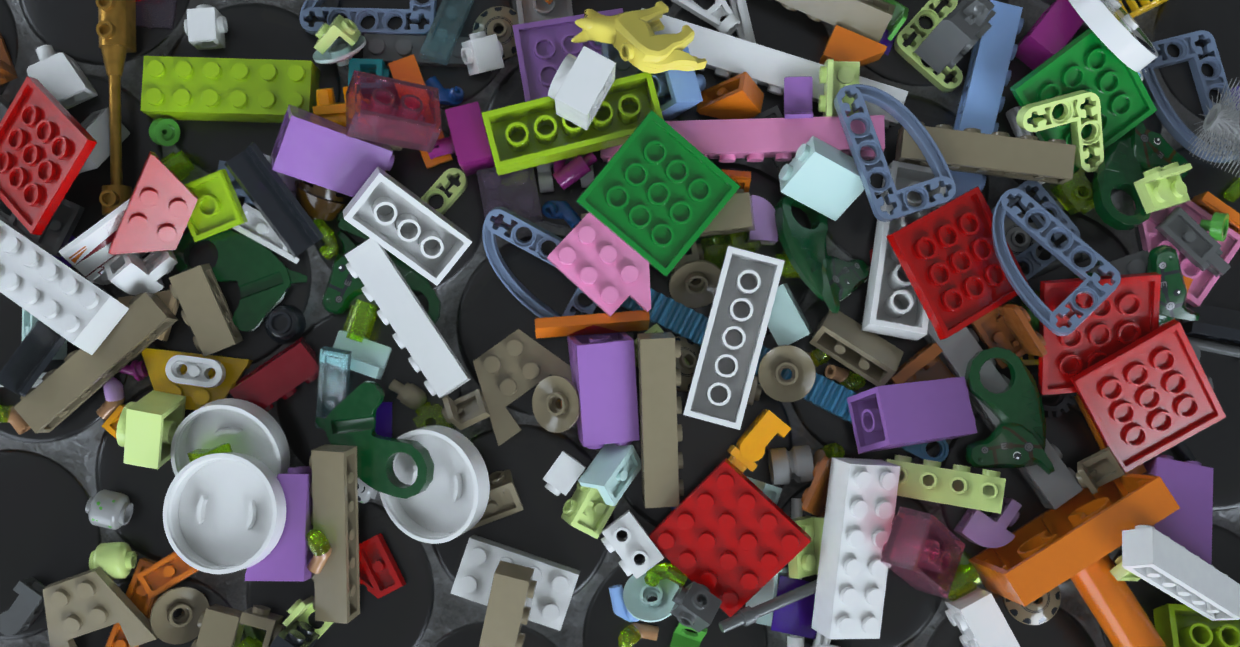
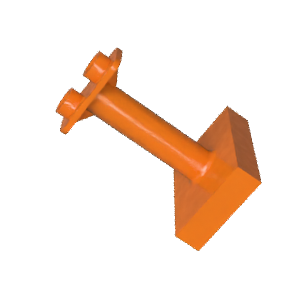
[968,473,1180,647]

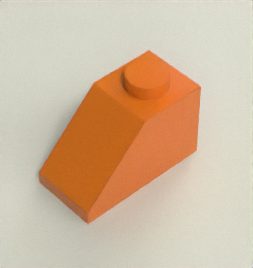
[819,25,887,67]
[696,72,764,119]

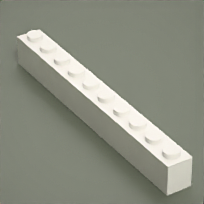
[641,8,908,129]

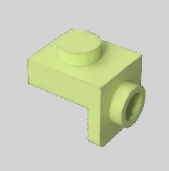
[314,14,361,55]

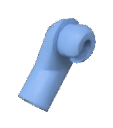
[609,584,639,622]

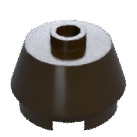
[295,179,349,221]

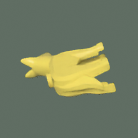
[571,1,707,74]

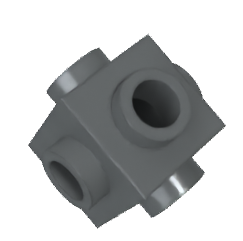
[670,581,722,633]

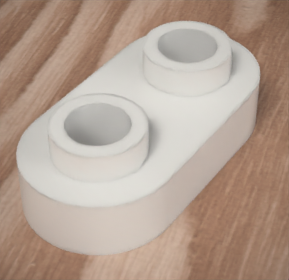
[165,355,226,388]

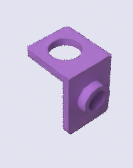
[784,76,813,119]

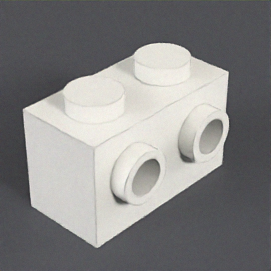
[601,510,664,579]

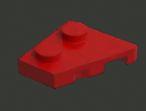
[359,533,406,599]

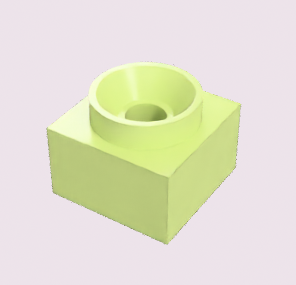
[116,390,186,470]

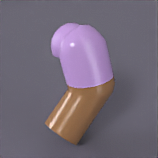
[96,377,125,420]

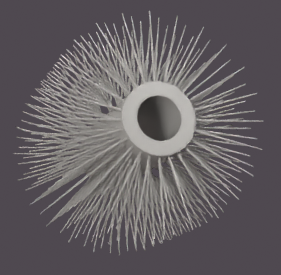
[1188,77,1240,177]

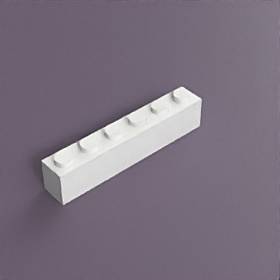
[345,238,471,398]
[1122,525,1240,621]

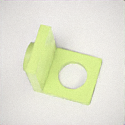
[283,596,334,639]

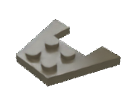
[473,329,572,446]
[42,567,158,647]

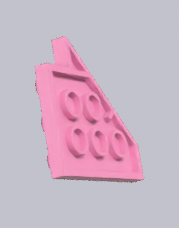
[1133,200,1240,307]
[547,213,651,317]

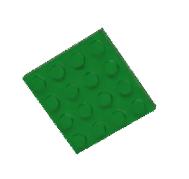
[1010,28,1157,173]
[576,110,740,276]

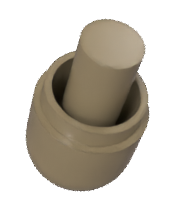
[389,379,427,410]

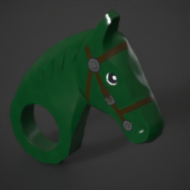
[1092,121,1189,230]
[965,347,1055,475]

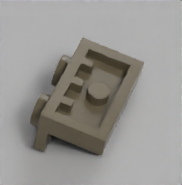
[470,470,524,530]

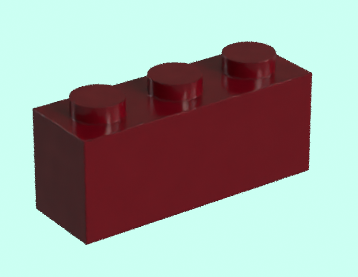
[229,337,323,412]

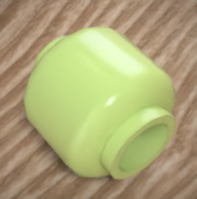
[89,542,137,580]

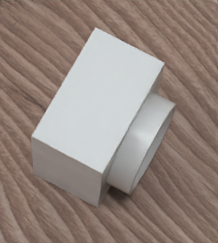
[548,46,616,130]

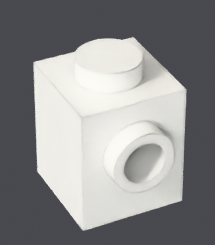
[184,4,228,50]
[461,31,504,76]

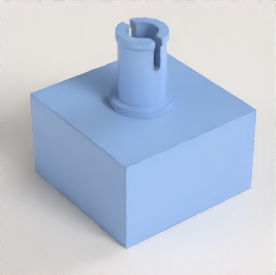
[637,47,706,121]

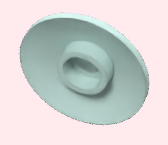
[313,35,366,66]
[623,568,679,622]

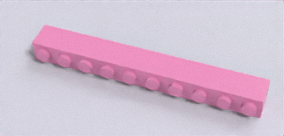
[600,115,885,163]

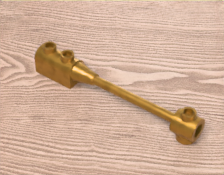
[96,0,137,216]

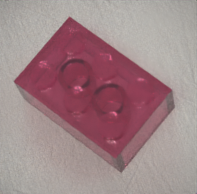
[346,70,442,153]
[880,506,965,599]

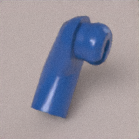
[425,76,464,106]
[542,200,581,229]

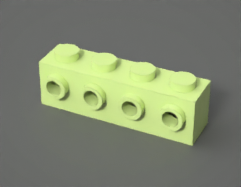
[887,455,1006,514]

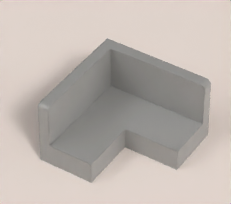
[79,107,130,173]

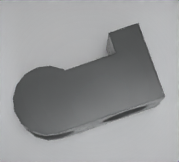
[0,577,46,636]

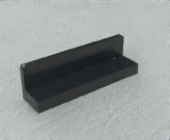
[224,142,324,258]
[1180,302,1240,345]
[0,320,66,397]

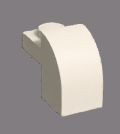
[104,250,178,296]

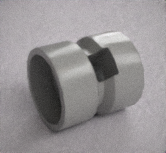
[768,445,814,485]

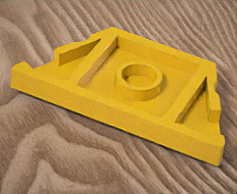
[141,348,252,410]

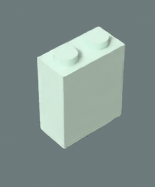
[779,136,871,221]

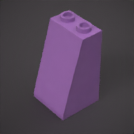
[270,104,395,197]
[567,332,640,449]
[847,377,977,454]
[1142,455,1213,565]
[245,466,313,581]

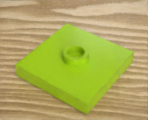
[184,169,248,242]

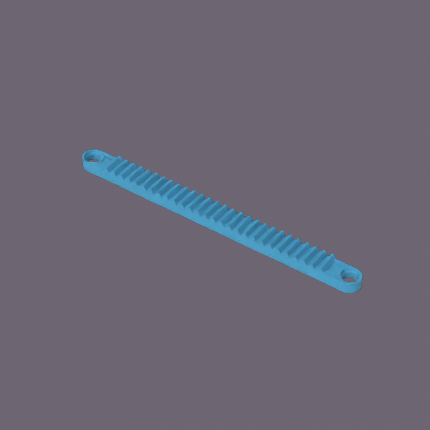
[621,288,949,462]

